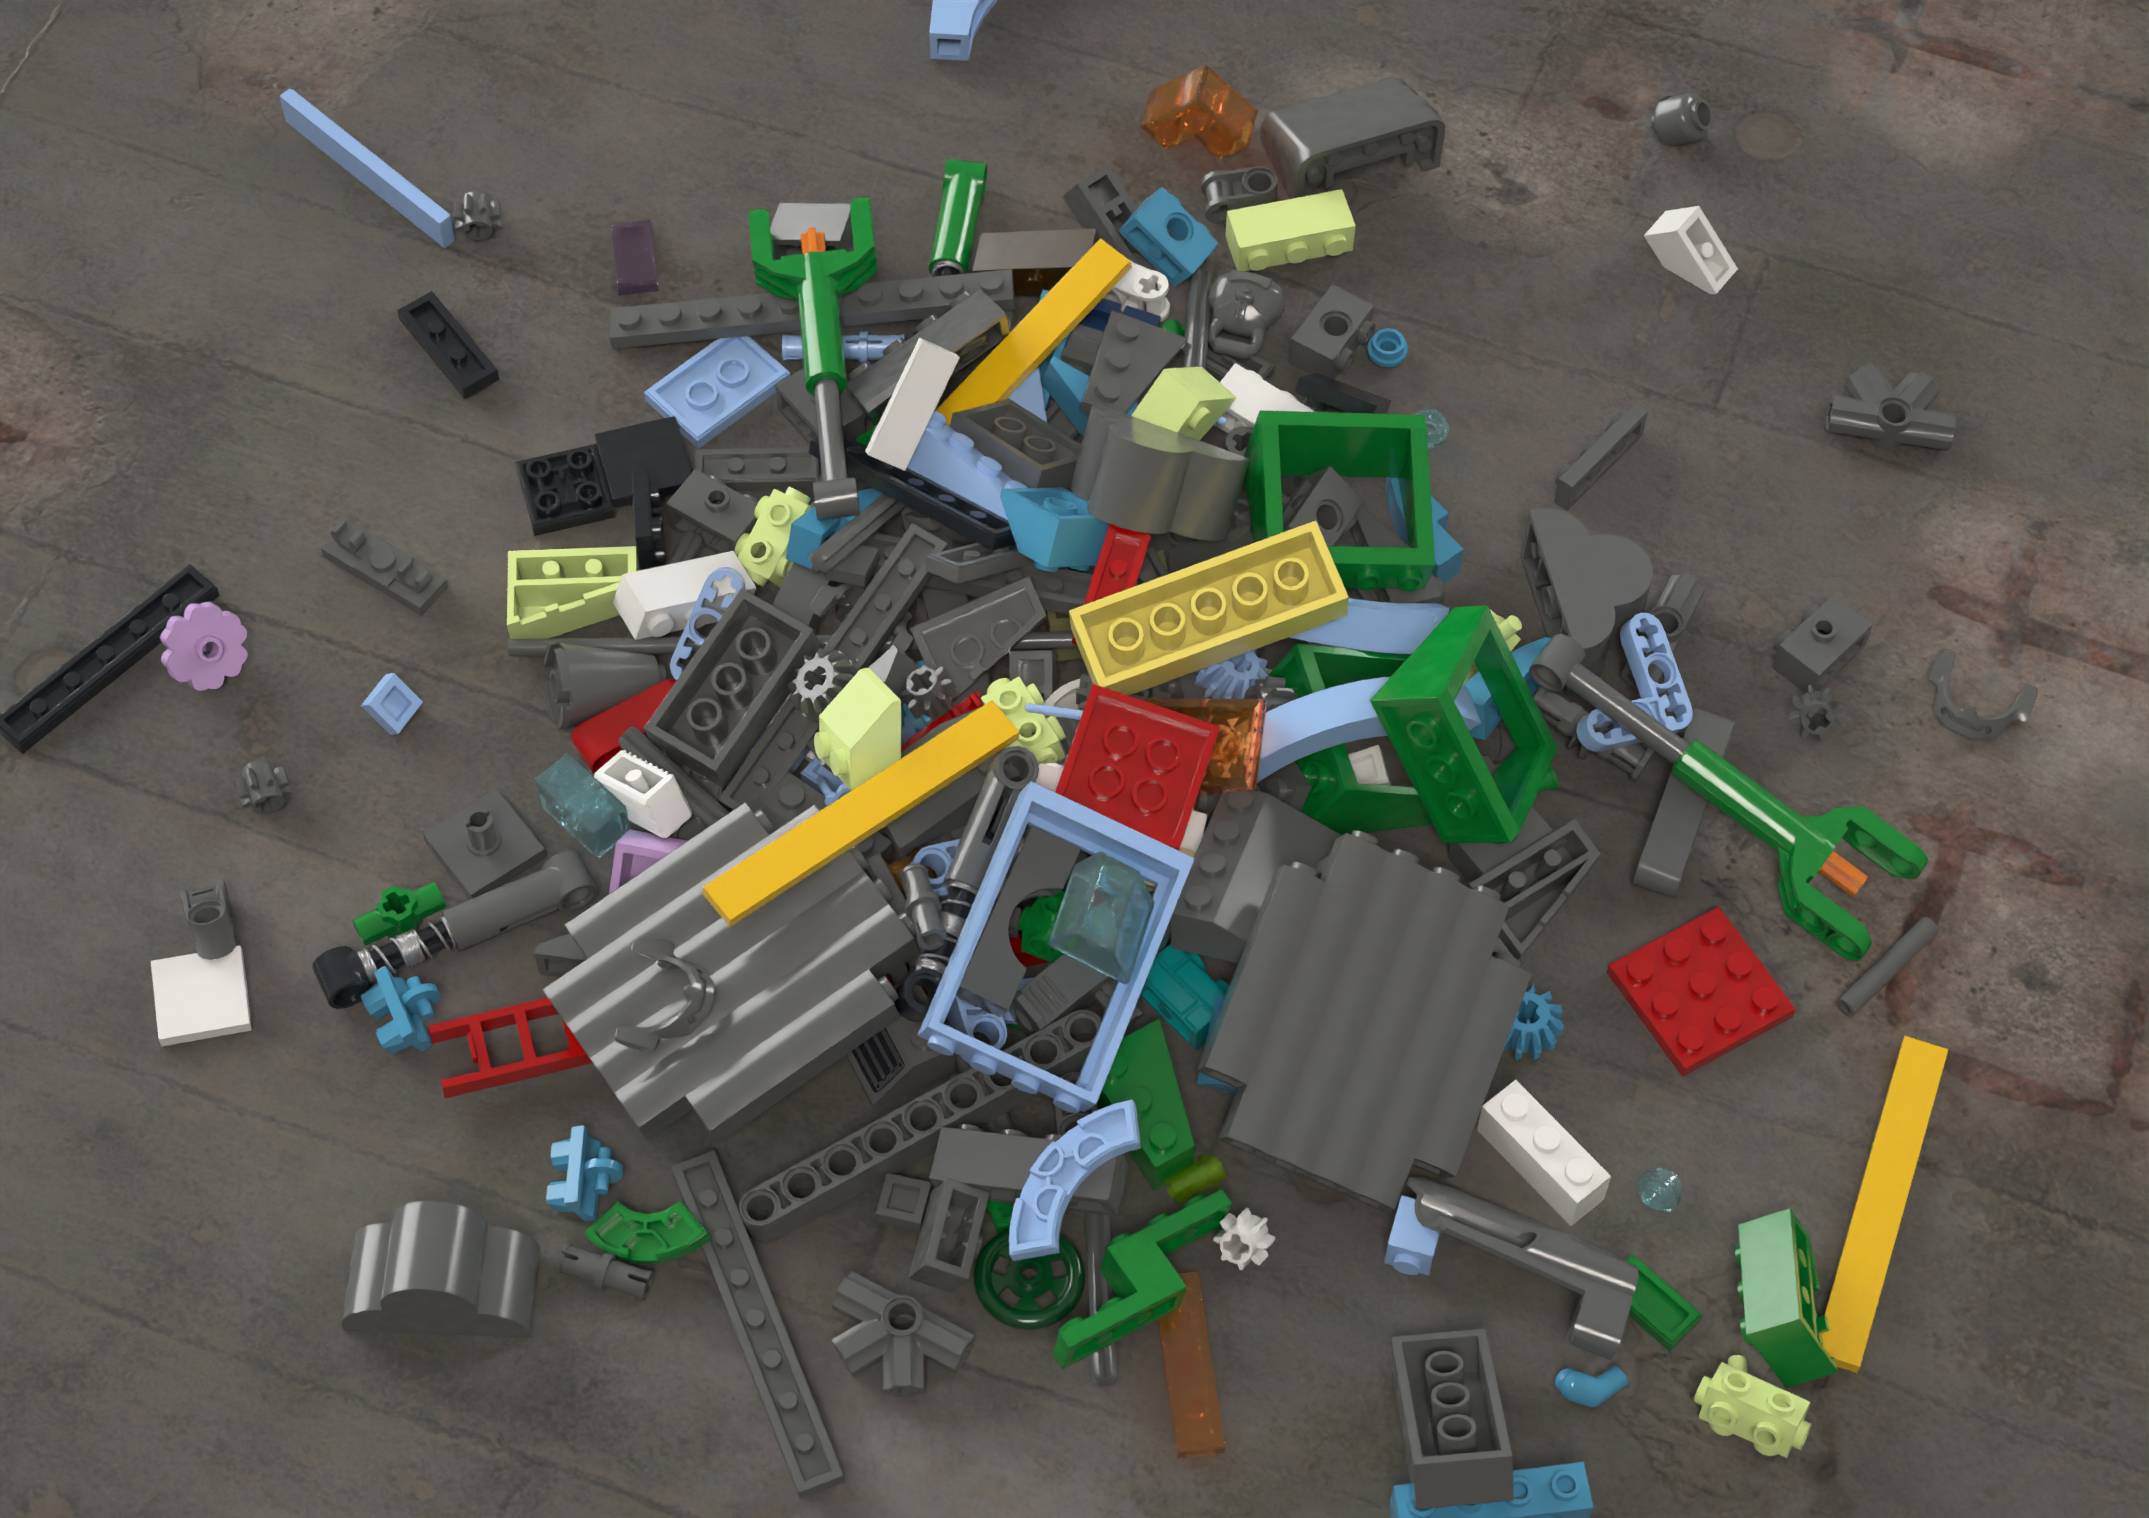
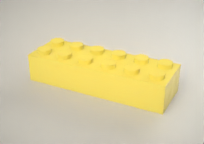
[1069,521,1349,696]

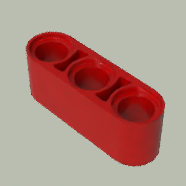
[571,678,677,774]

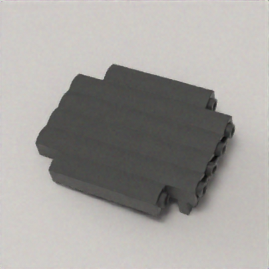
[542,803,920,1144]
[1196,831,1532,1212]

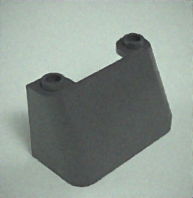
[1260,77,1445,199]

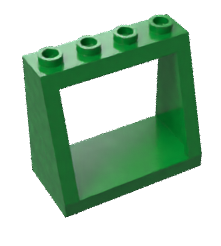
[1244,410,1435,591]
[1370,605,1558,843]
[1269,644,1433,835]

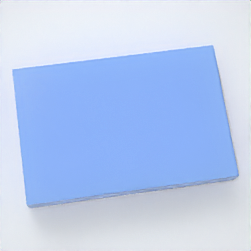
[644,336,791,449]

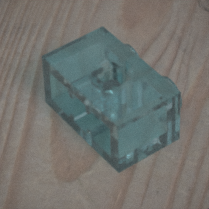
[534,753,630,859]

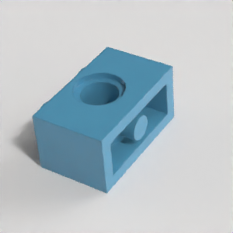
[1118,187,1219,287]

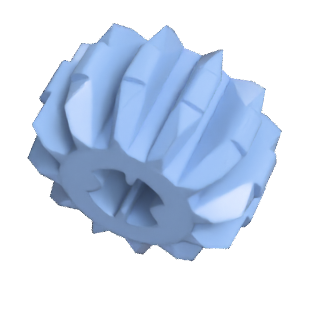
[1195,649,1269,711]

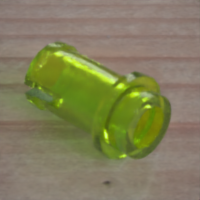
[1164,1154,1226,1205]

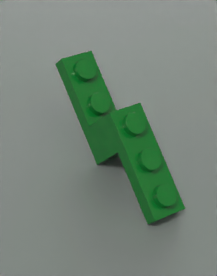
[1052,1189,1232,1370]

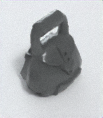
[1208,270,1285,360]

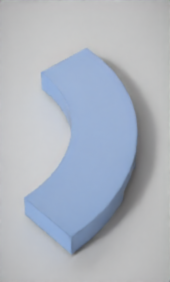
[1009,1099,1141,1261]

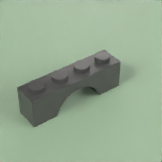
[955,825,1081,1017]

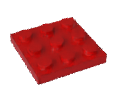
[1055,684,1220,851]
[1607,907,1796,1077]

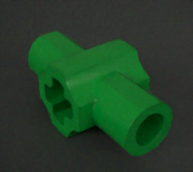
[352,882,446,946]

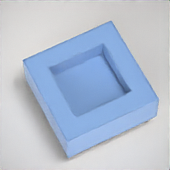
[361,673,423,735]

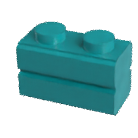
[1140,944,1229,1050]

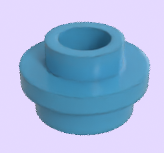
[1367,328,1408,367]

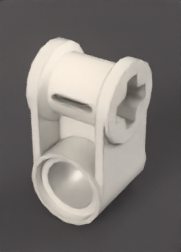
[1104,259,1170,322]

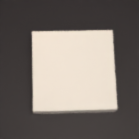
[151,945,252,1047]

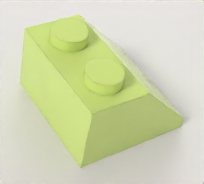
[814,668,901,790]

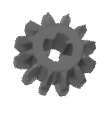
[787,648,859,723]

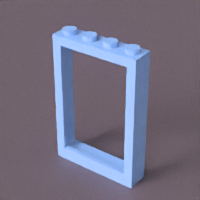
[917,781,1195,1113]

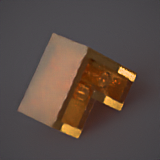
[1140,65,1258,159]

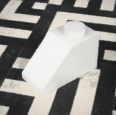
[1644,206,1738,295]

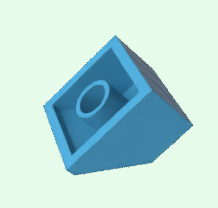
[1000,487,1109,572]

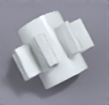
[1213,1208,1275,1270]

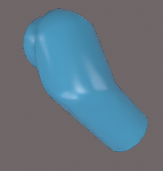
[1555,1365,1628,1408]

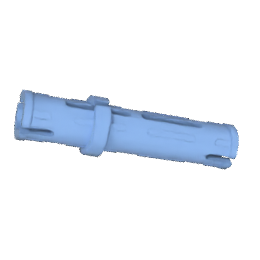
[782,331,906,364]

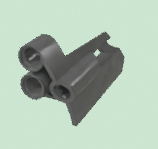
[1407,1177,1638,1360]

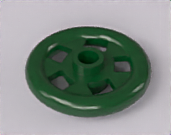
[974,1228,1085,1330]

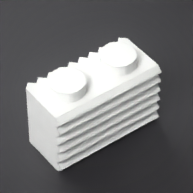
[593,750,692,838]

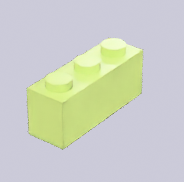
[1225,189,1355,272]

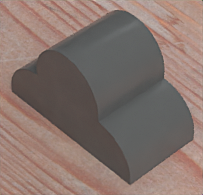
[1070,404,1249,541]
[1520,508,1653,696]
[341,1201,541,1337]

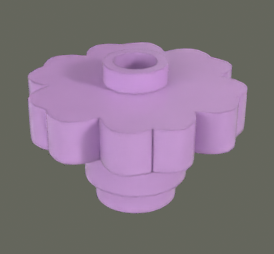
[160,602,248,691]

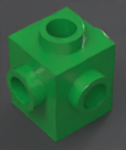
[1018,891,1088,963]

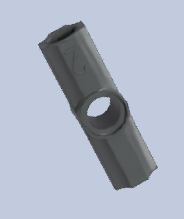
[1621,572,1705,691]

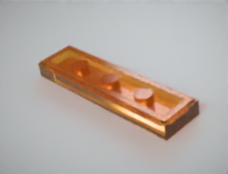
[1157,1271,1225,1458]

